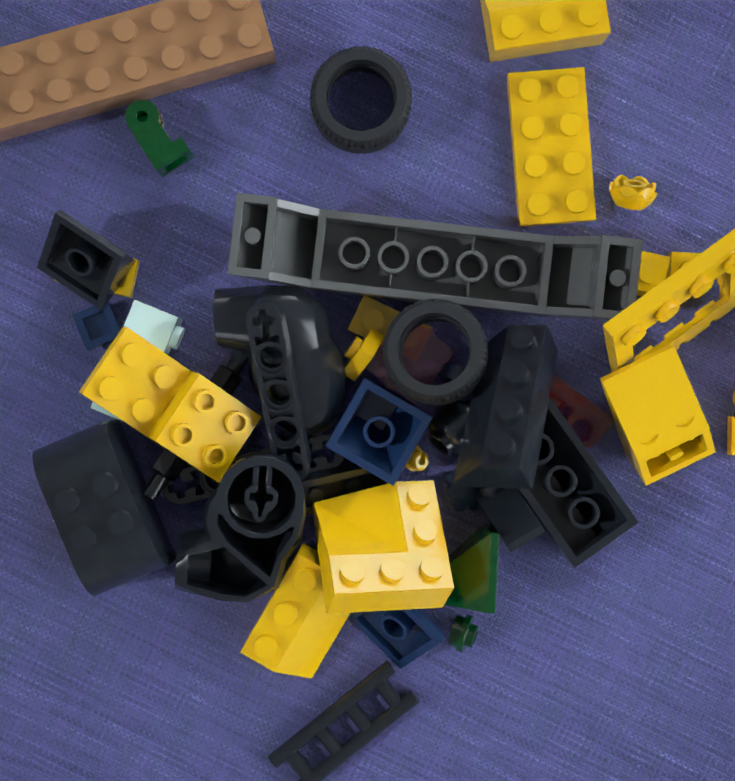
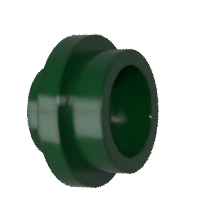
[448,614,479,653]

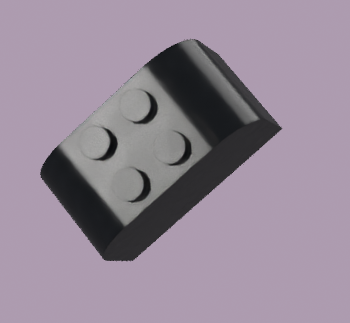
[32,418,176,596]

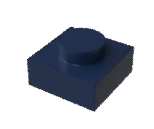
[72,301,122,351]

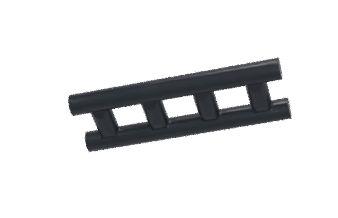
[268,660,420,781]

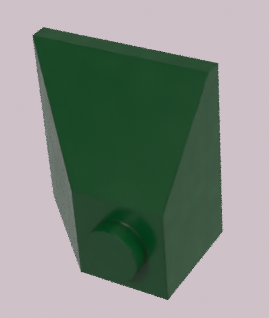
[445,524,499,614]

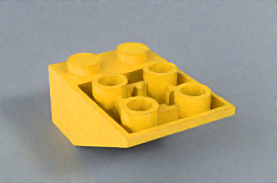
[600,343,716,486]

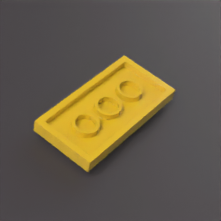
[507,67,596,227]

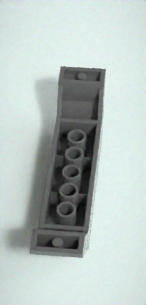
[227,193,643,320]

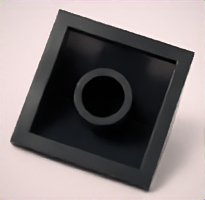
[37,209,136,310]

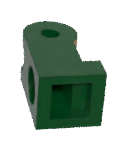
[125,100,194,177]

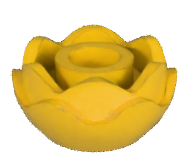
[609,174,658,210]

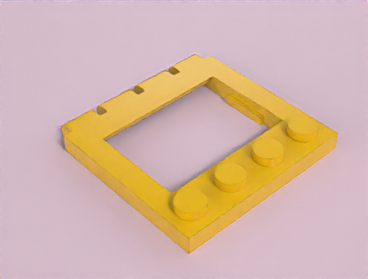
[603,229,735,373]

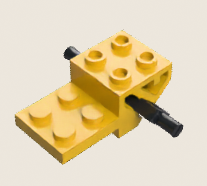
[79,326,261,501]

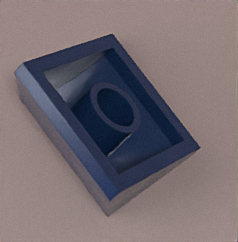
[348,609,445,669]

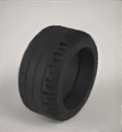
[310,46,412,154]
[383,299,488,405]

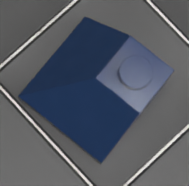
[326,378,433,486]

